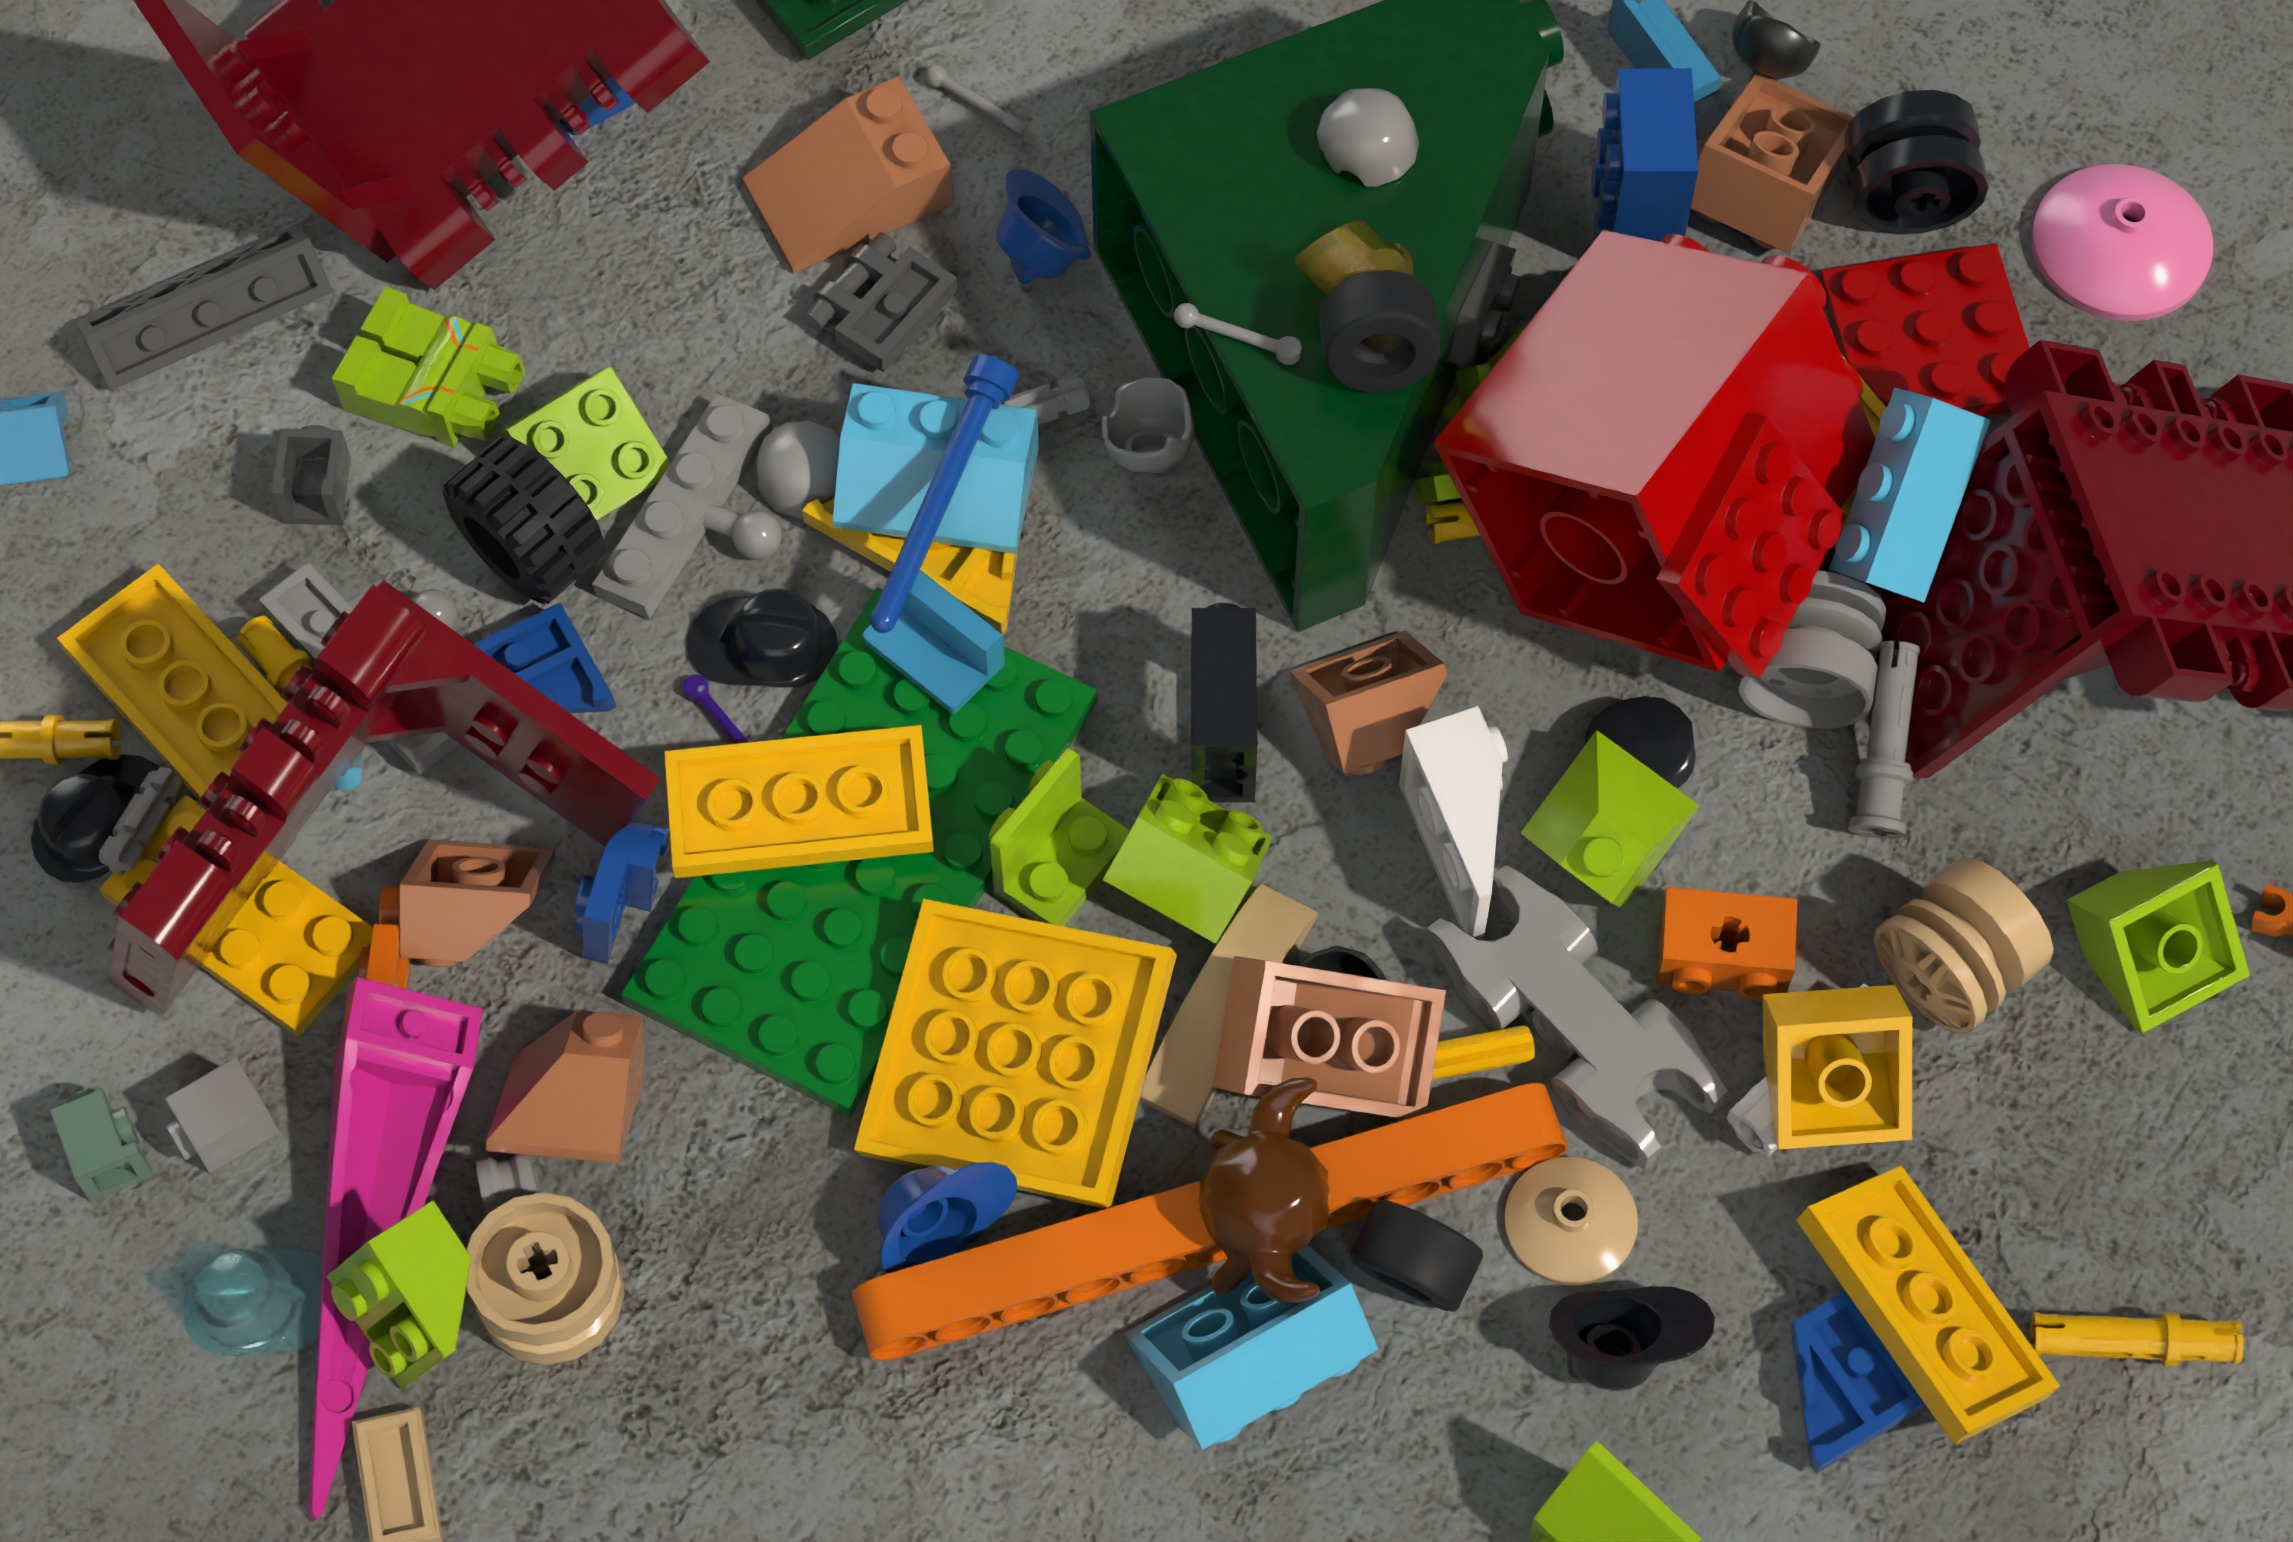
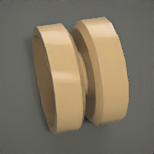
[466,1192,625,1365]

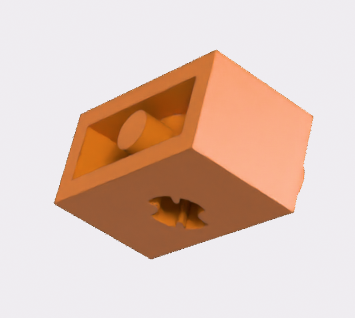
[1656,887,1798,1000]

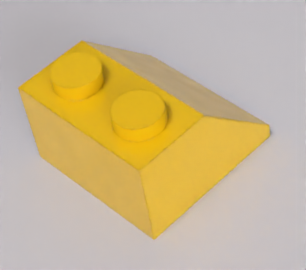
[1763,985,1912,1150]

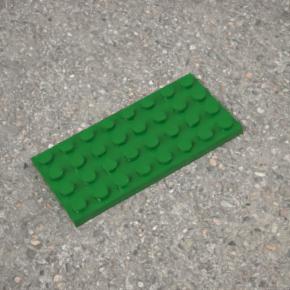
[621,587,1098,1118]

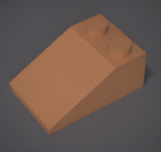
[1691,72,1854,254]
[742,76,954,274]
[1213,955,1446,1119]

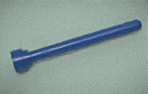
[870,354,1020,633]

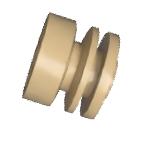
[1873,857,2054,1034]

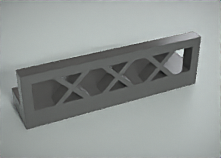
[75,224,333,391]

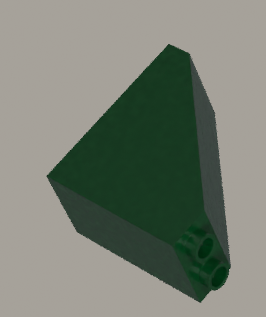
[1090,0,1564,632]

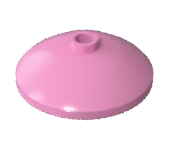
[2031,164,2213,321]

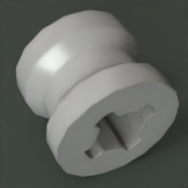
[476,1154,541,1216]

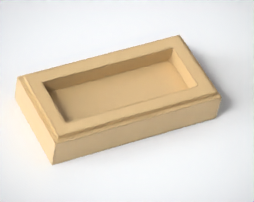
[352,1407,444,1542]

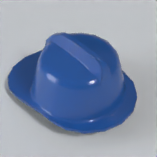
[996,168,1091,284]
[877,1162,1017,1274]

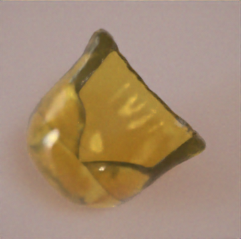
[1295,219,1413,296]

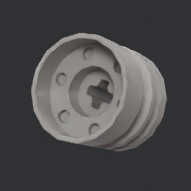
[1738,570,1886,729]

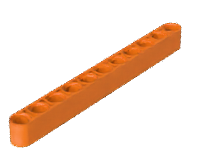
[851,1083,1568,1361]

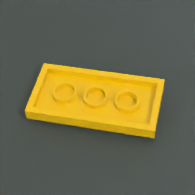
[57,564,288,800]
[664,725,934,878]
[99,794,373,1038]
[1796,1165,2060,1445]

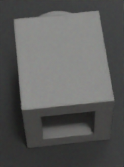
[165,1057,280,1174]

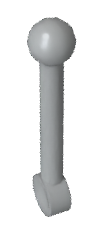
[925,64,1028,136]
[1174,303,1302,365]

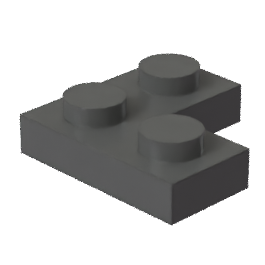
[1448,242,1520,371]

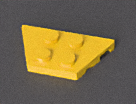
[802,498,1019,635]

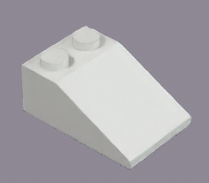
[1399,706,1508,940]

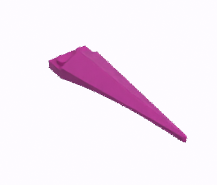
[308,977,483,1522]

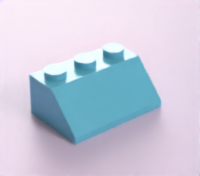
[832,383,1039,554]
[1829,388,1991,602]
[1124,1245,1379,1450]

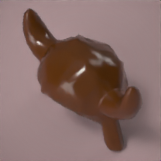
[1199,1077,1329,1304]

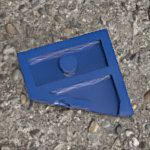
[474,603,616,713]
[1790,1291,1926,1474]

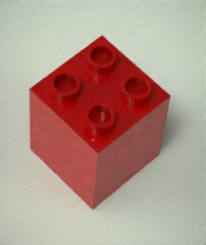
[1433,230,1876,672]

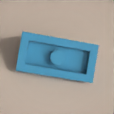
[1607,0,1721,103]
[0,391,70,485]
[863,570,1005,713]

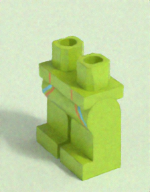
[331,286,525,447]

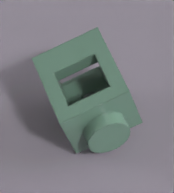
[50,1087,153,1202]

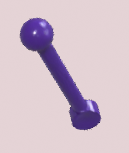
[683,675,749,744]

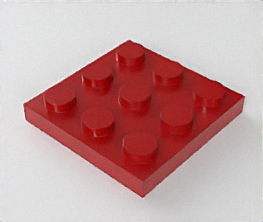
[1819,243,2030,417]
[1657,412,1846,680]

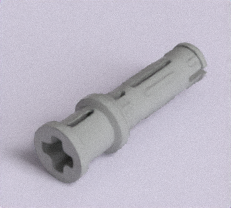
[1848,641,1920,839]

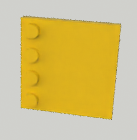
[854,899,1177,1209]

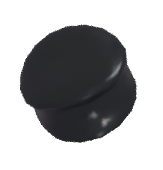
[1585,696,1696,789]

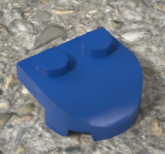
[574,822,670,964]

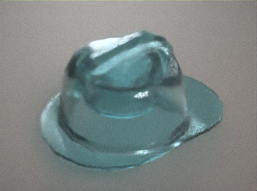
[183,1248,322,1356]

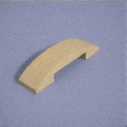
[1139,884,1318,1129]

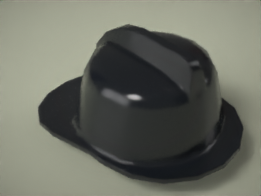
[687,589,837,688]
[31,754,160,883]
[1549,1286,1715,1391]

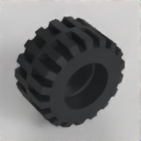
[442,435,606,605]

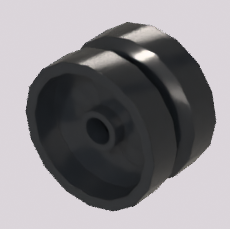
[1844,90,1989,234]

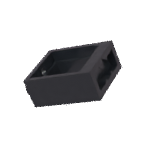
[1191,603,1258,802]

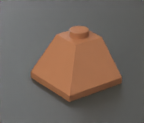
[1289,631,1447,775]
[400,839,555,967]
[486,1010,645,1164]

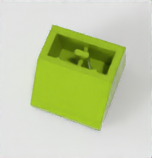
[1102,774,1273,944]
[326,1200,471,1389]

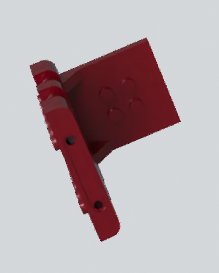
[133,0,710,290]
[1836,339,2293,778]
[108,580,661,1016]

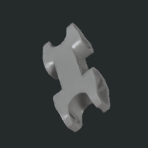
[1425,865,1728,1170]

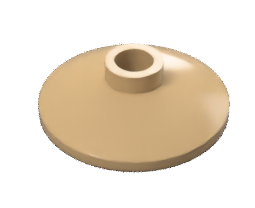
[1504,1157,1638,1285]

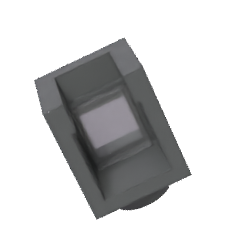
[271,425,351,525]

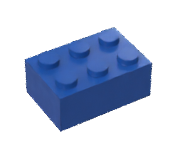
[1591,68,1698,242]

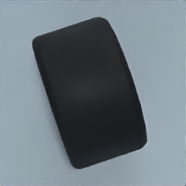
[1319,270,1440,393]
[1350,1200,1483,1312]

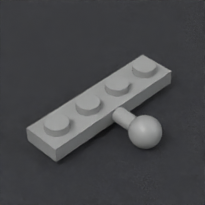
[592,394,782,619]
[259,562,459,775]

